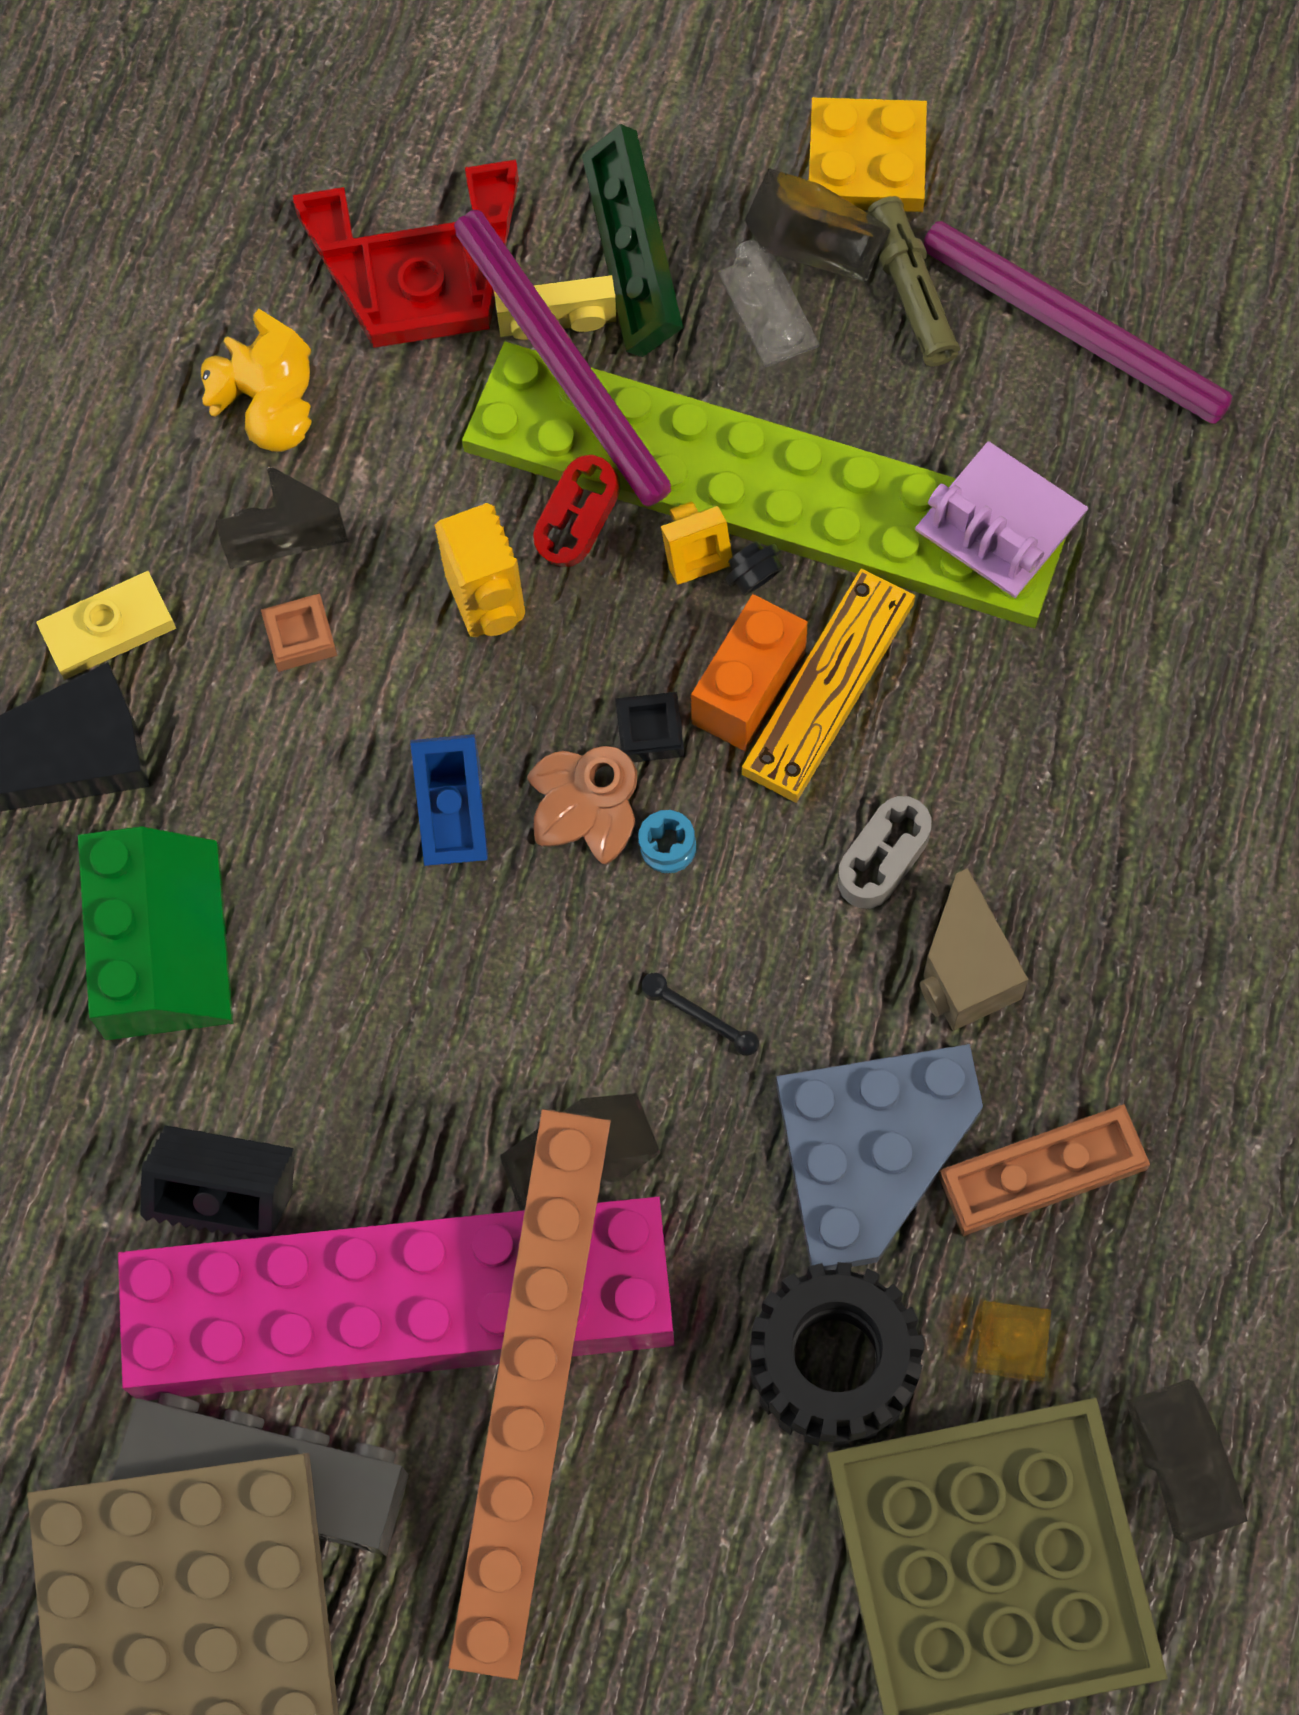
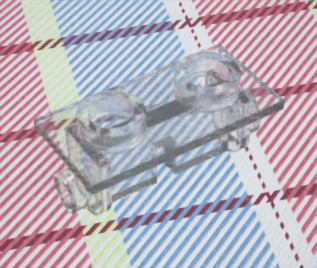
[718,240,819,368]

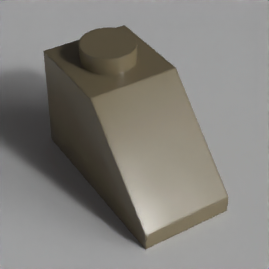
[920,868,1029,1031]

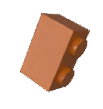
[691,594,808,752]

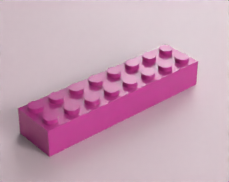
[118,1196,675,1401]

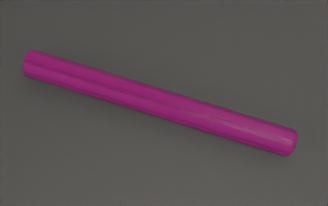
[454,209,671,506]
[924,221,1233,424]

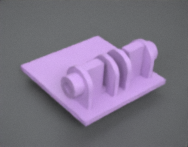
[915,441,1088,598]

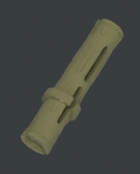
[866,196,961,367]

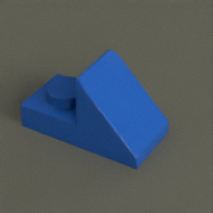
[410,734,488,866]

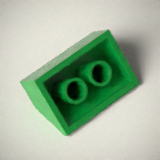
[78,826,234,1040]

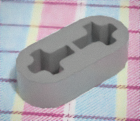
[838,796,931,909]

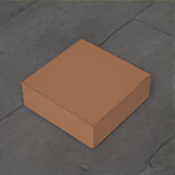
[261,593,338,672]

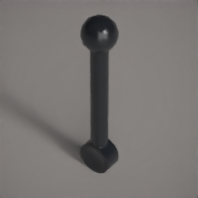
[642,973,759,1056]

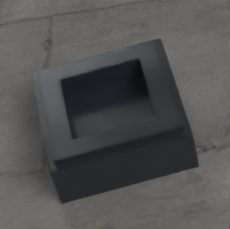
[615,692,684,763]

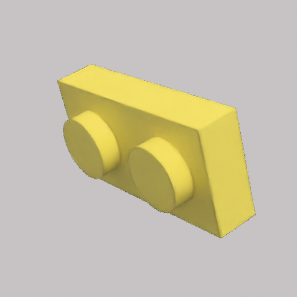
[494,275,616,340]

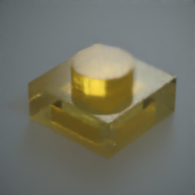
[974,1301,1051,1382]

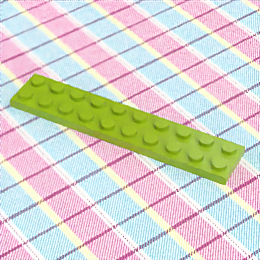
[462,341,1067,629]

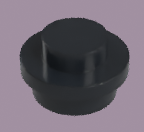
[725,541,784,596]

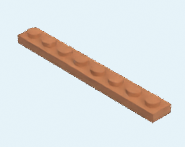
[449,1109,611,1680]

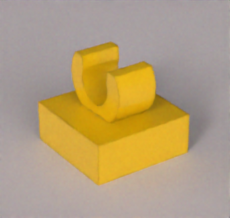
[661,501,733,585]

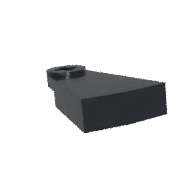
[0,662,150,812]

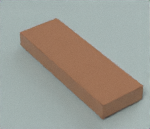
[938,1104,1150,1236]

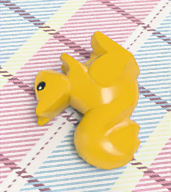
[201,308,312,452]

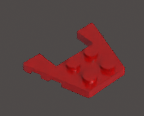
[293,159,519,348]

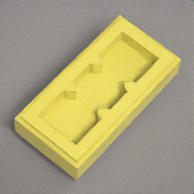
[36,571,176,680]

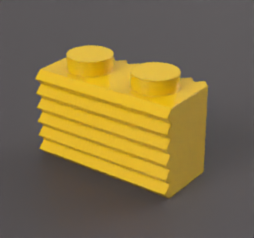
[434,503,525,637]

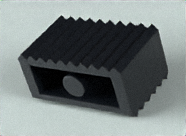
[140,1125,295,1239]

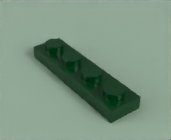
[582,124,683,357]

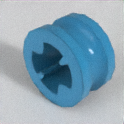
[638,810,696,873]

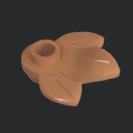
[527,746,637,865]

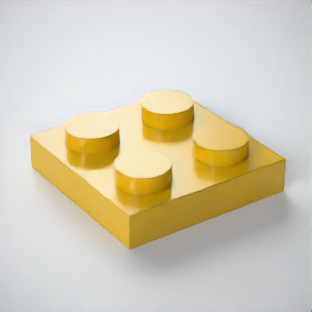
[808,97,927,212]

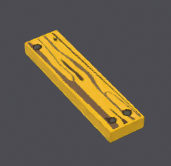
[742,568,915,803]

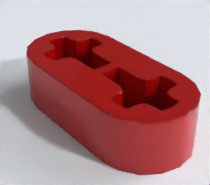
[533,455,621,567]

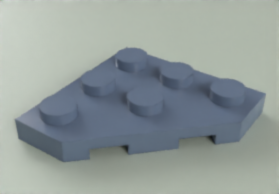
[776,1044,983,1270]

